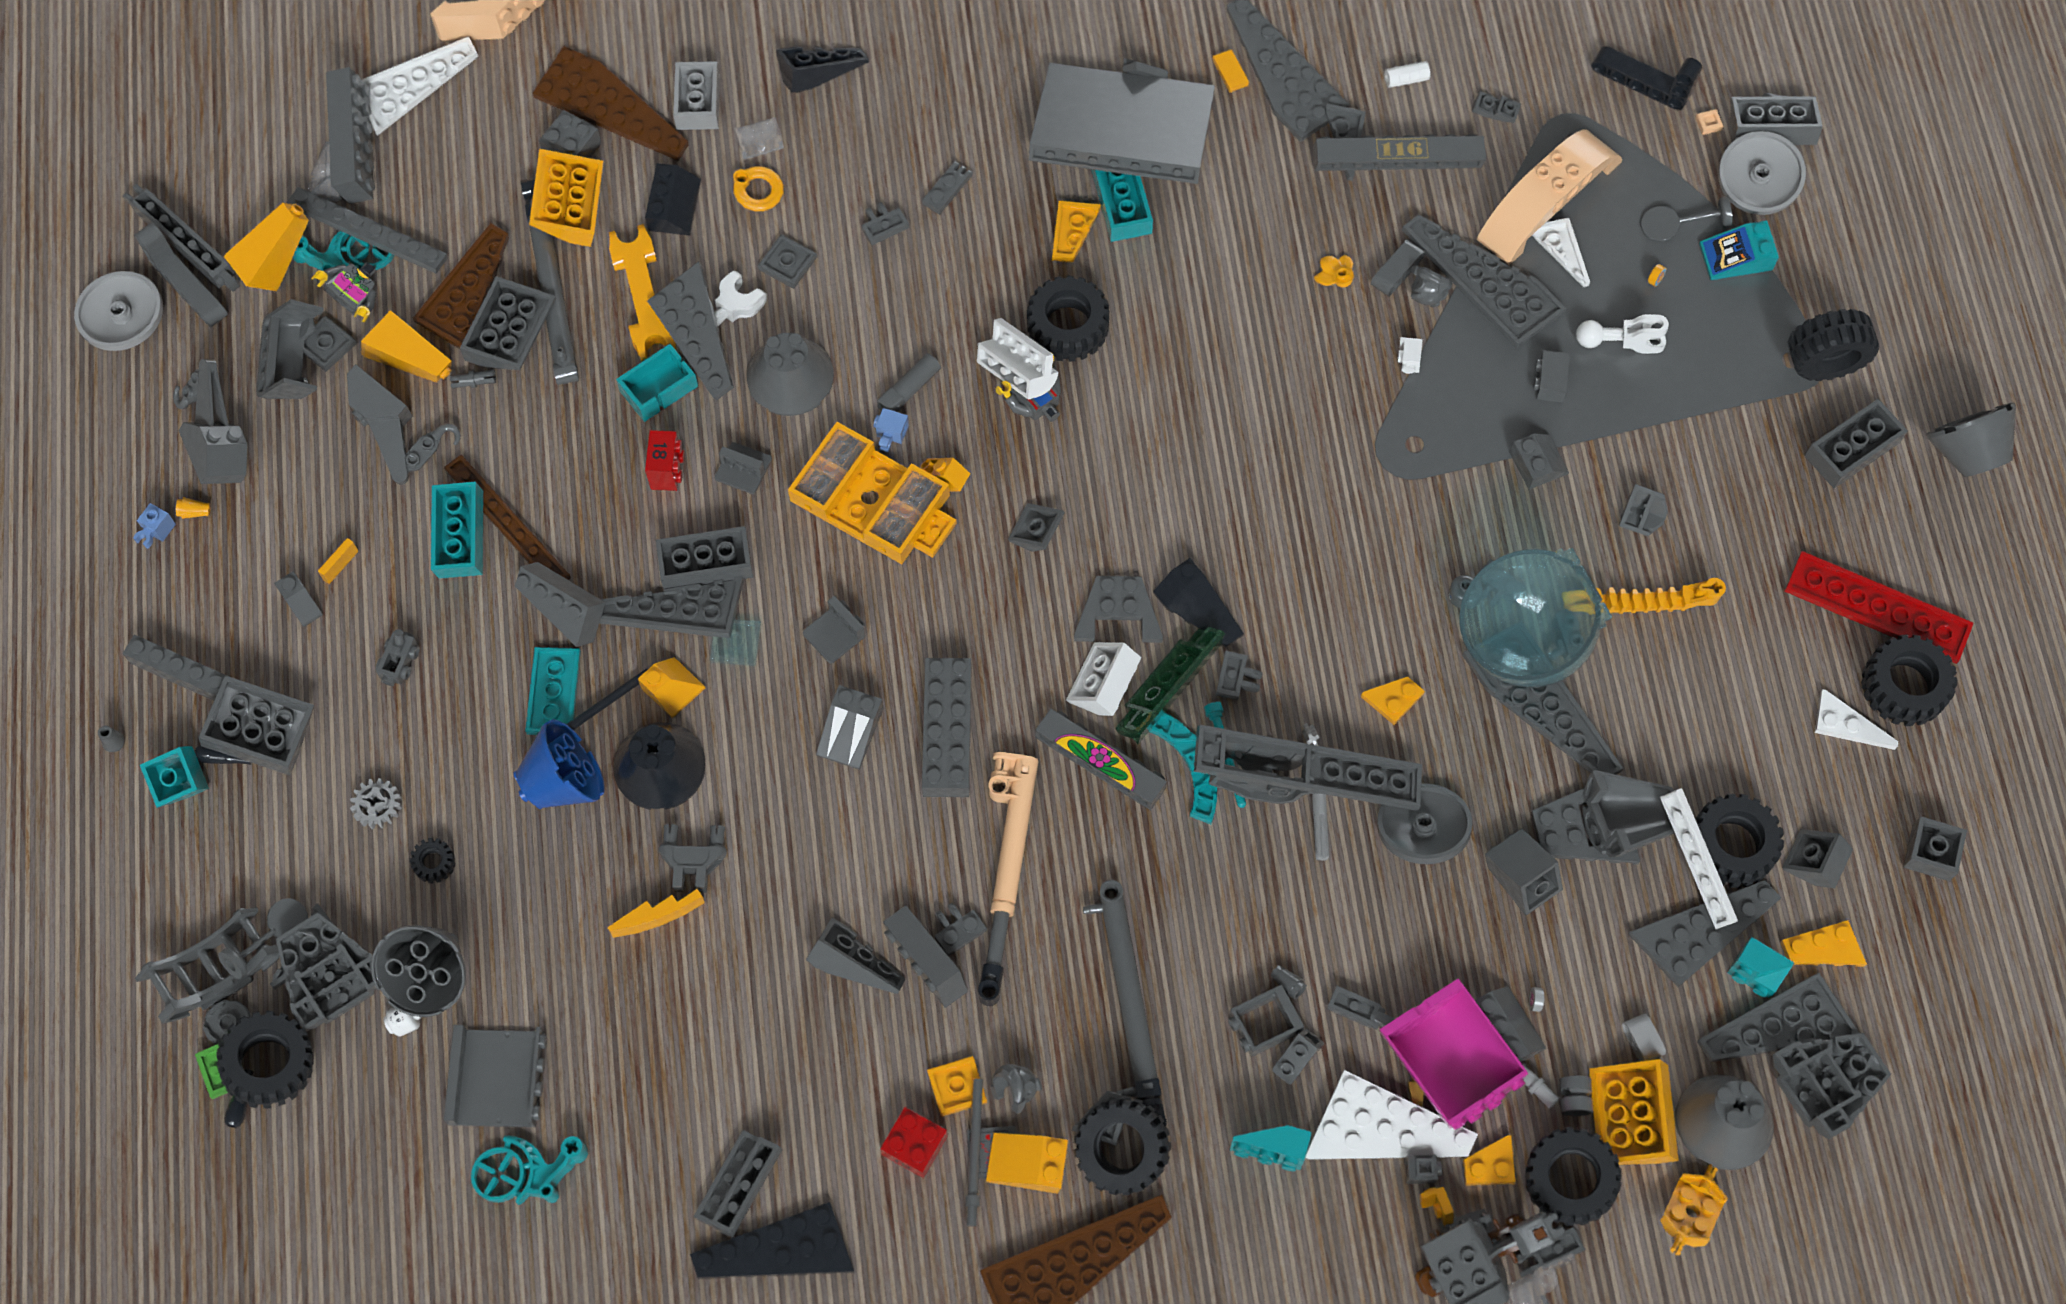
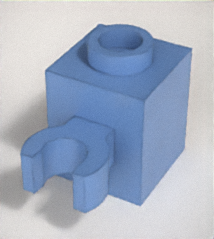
[873,408,909,453]
[133,503,176,549]

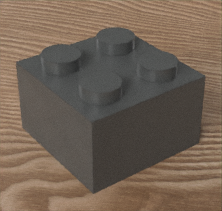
[539,110,602,158]
[1903,816,1967,881]

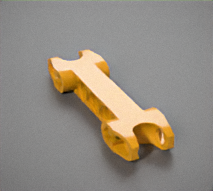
[609,224,676,362]

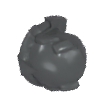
[1410,266,1453,307]
[990,1064,1042,1114]

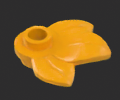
[1313,255,1354,287]

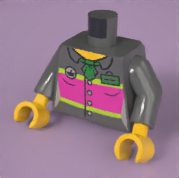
[311,262,376,323]

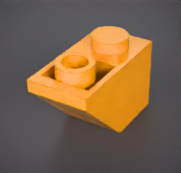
[920,458,970,492]

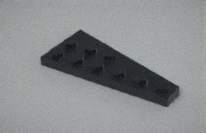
[690,1202,855,1279]

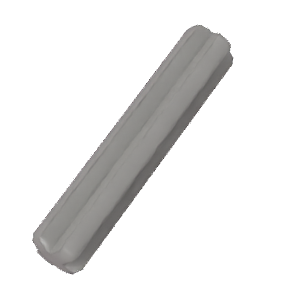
[1302,723,1320,746]

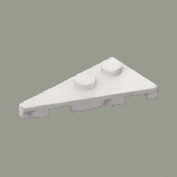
[1532,218,1590,287]
[1815,689,1898,750]

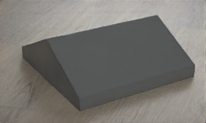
[1008,503,1065,552]

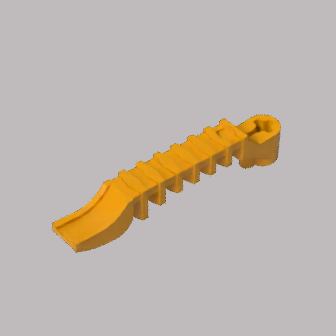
[1562,578,1726,615]

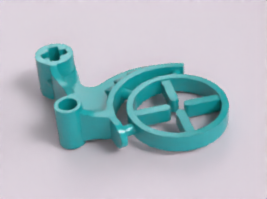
[292,231,394,283]
[471,1135,588,1205]

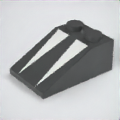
[816,685,884,770]

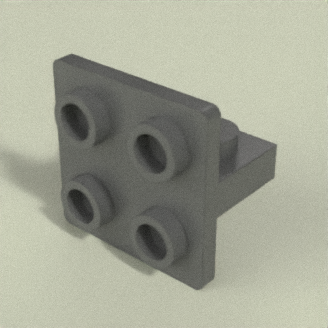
[714,442,772,495]

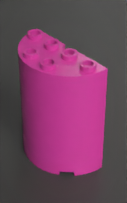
[1380,979,1528,1130]

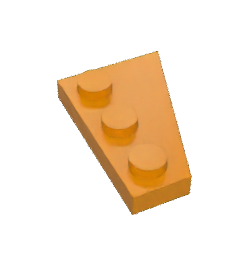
[1780,920,1867,967]

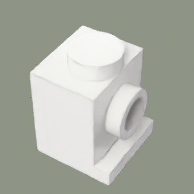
[1398,337,1422,374]

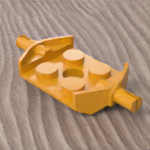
[1660,1164,1728,1255]

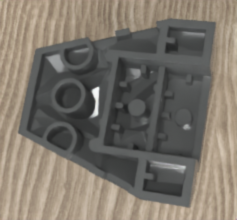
[276,912,377,1031]
[1773,1033,1891,1139]

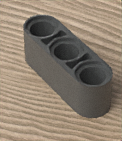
[1371,240,1425,297]

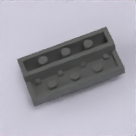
[694,1130,783,1237]

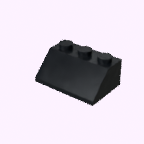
[645,163,701,236]

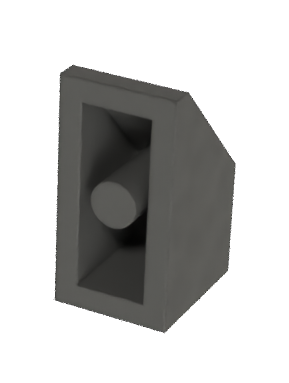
[274,571,323,627]

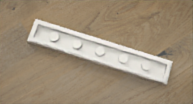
[1660,788,1738,929]

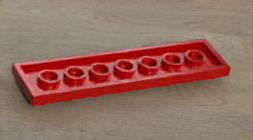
[1784,551,1974,664]

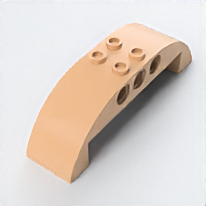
[1477,130,1622,266]

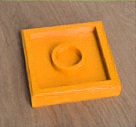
[927,1056,987,1117]

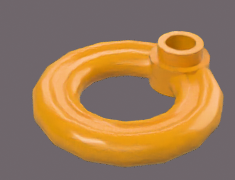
[733,166,784,211]

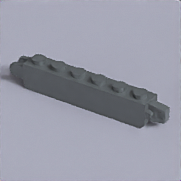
[123,184,240,292]

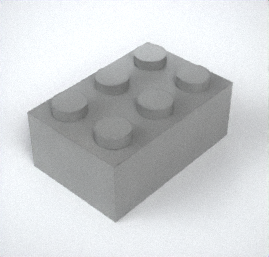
[674,61,720,130]

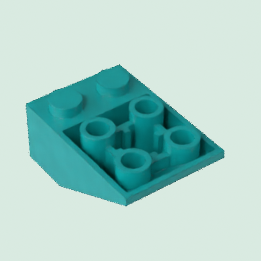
[1230,1125,1312,1172]

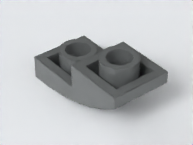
[1472,91,1521,123]

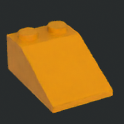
[986,1133,1068,1194]

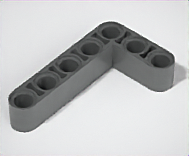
[134,222,228,328]

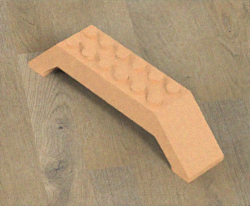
[430,0,545,41]

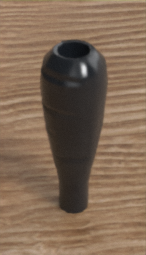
[195,745,251,765]
[224,1069,254,1128]

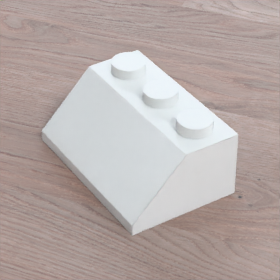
[1066,642,1141,716]

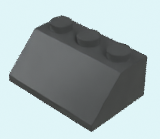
[1475,987,1546,1063]

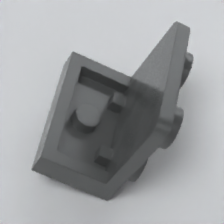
[803,596,865,663]

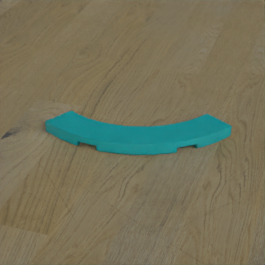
[1149,709,1217,824]

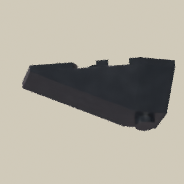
[776,46,869,93]
[1153,558,1244,648]

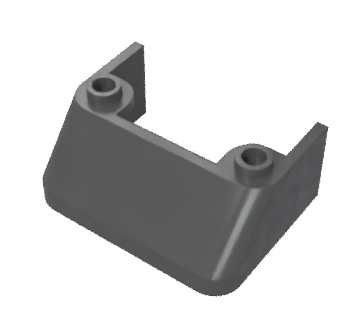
[256,299,324,399]

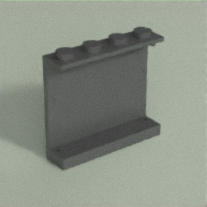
[444,1025,547,1128]

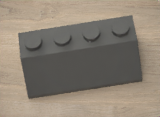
[1730,96,1823,145]

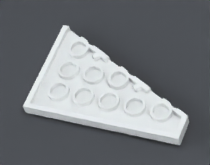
[1305,1070,1478,1159]

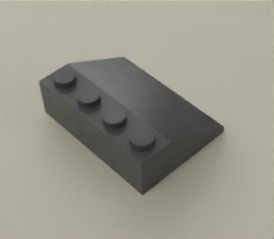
[460,276,556,370]
[198,676,314,775]

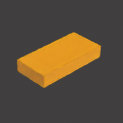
[1213,49,1249,93]
[318,538,359,584]

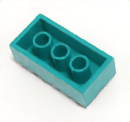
[1091,169,1153,242]
[431,482,483,578]

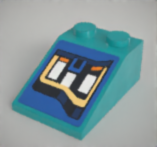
[1699,220,1779,280]

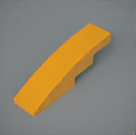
[607,889,705,938]

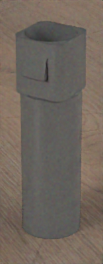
[877,353,941,412]

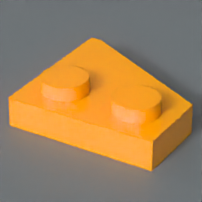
[1361,676,1425,725]

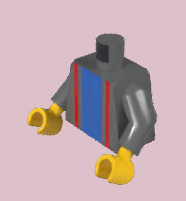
[995,355,1061,422]

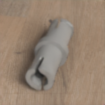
[1522,1063,1560,1109]

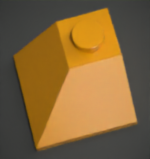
[638,657,705,718]

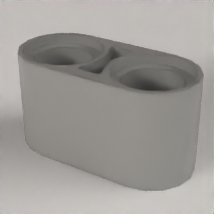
[1622,1013,1666,1062]

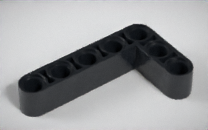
[1591,46,1702,110]

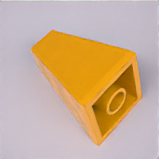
[224,203,309,291]
[361,310,452,383]

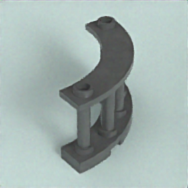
[135,907,280,1024]

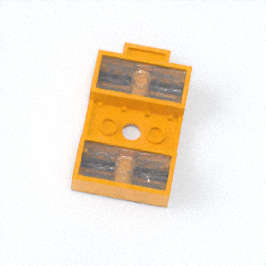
[788,422,957,564]

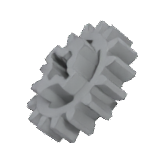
[350,778,402,829]

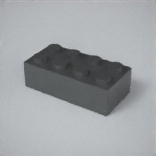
[1805,399,1908,489]
[656,526,753,589]

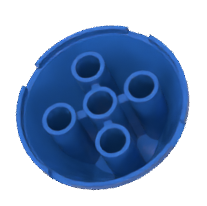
[513,719,605,809]

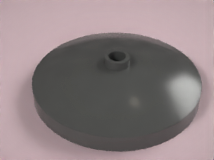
[1377,784,1472,864]

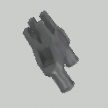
[658,824,727,893]

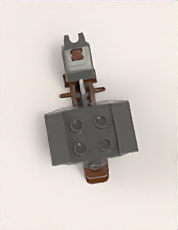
[1414,1212,1565,1304]

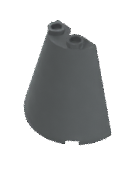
[1583,770,1675,857]

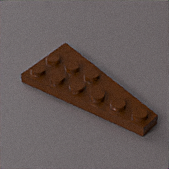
[413,223,509,349]

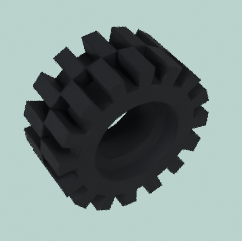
[410,838,456,884]

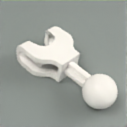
[714,271,767,326]
[1576,315,1669,354]

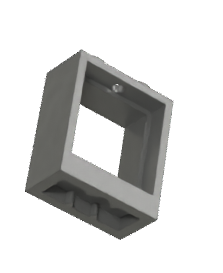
[1228,985,1304,1057]

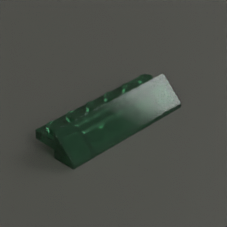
[1115,627,1225,745]

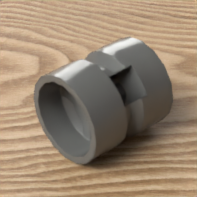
[1559,1076,1593,1116]

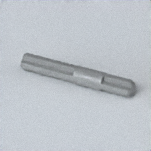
[1312,794,1329,861]

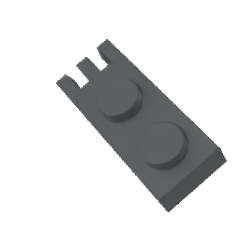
[922,161,973,215]

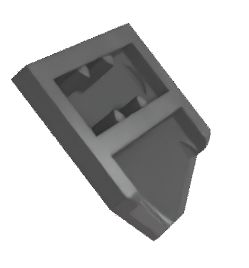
[1619,484,1668,536]

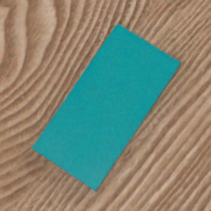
[525,647,581,735]

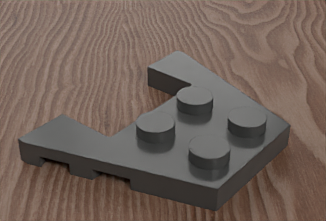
[1074,576,1163,643]

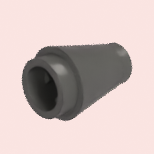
[98,726,125,752]
[1271,965,1307,1000]

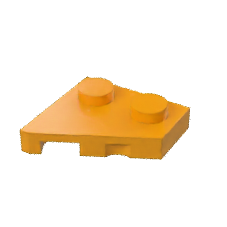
[1463,1135,1516,1186]

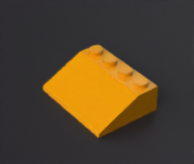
[529,149,603,247]
[1589,1059,1679,1165]

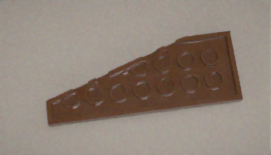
[532,46,689,161]
[979,1195,1172,1304]

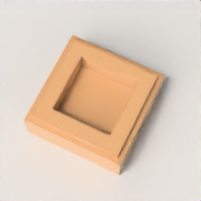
[1695,109,1724,135]

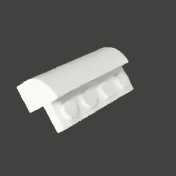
[977,318,1058,399]

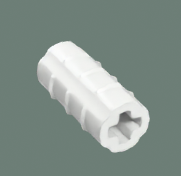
[1384,61,1430,88]

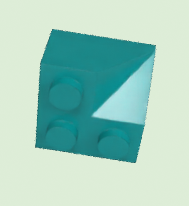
[140,746,209,808]
[1727,937,1795,998]

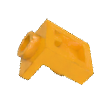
[1420,1187,1454,1226]

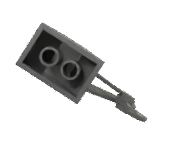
[173,359,247,484]
[347,364,461,485]

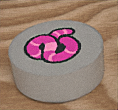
[1529,987,1544,1012]

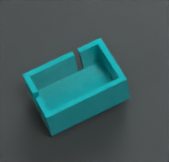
[616,344,698,422]

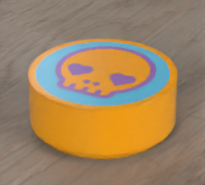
[1648,264,1667,287]

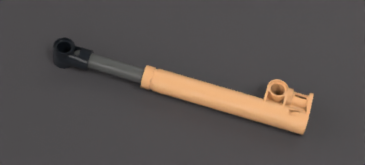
[978,752,1039,1006]

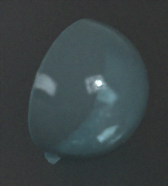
[1460,548,1612,687]

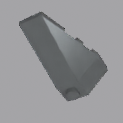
[806,917,906,994]

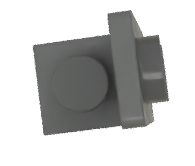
[1272,1028,1325,1085]

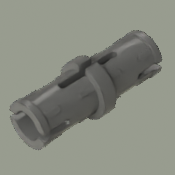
[450,369,496,389]

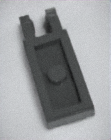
[1516,1227,1586,1278]

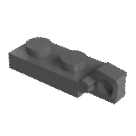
[1327,986,1395,1030]

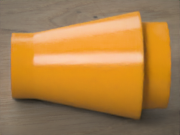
[176,497,210,519]

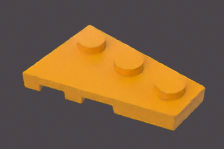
[1052,201,1101,262]

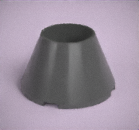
[1926,402,2016,477]

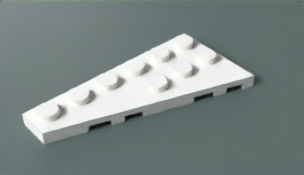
[362,37,478,136]

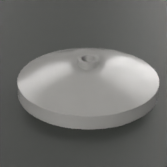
[1718,131,1806,215]
[74,271,163,351]

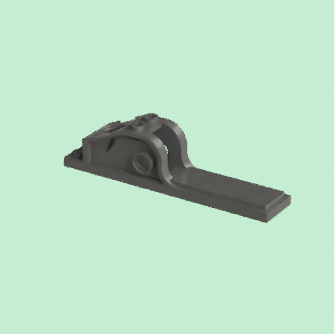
[1194,725,1422,810]

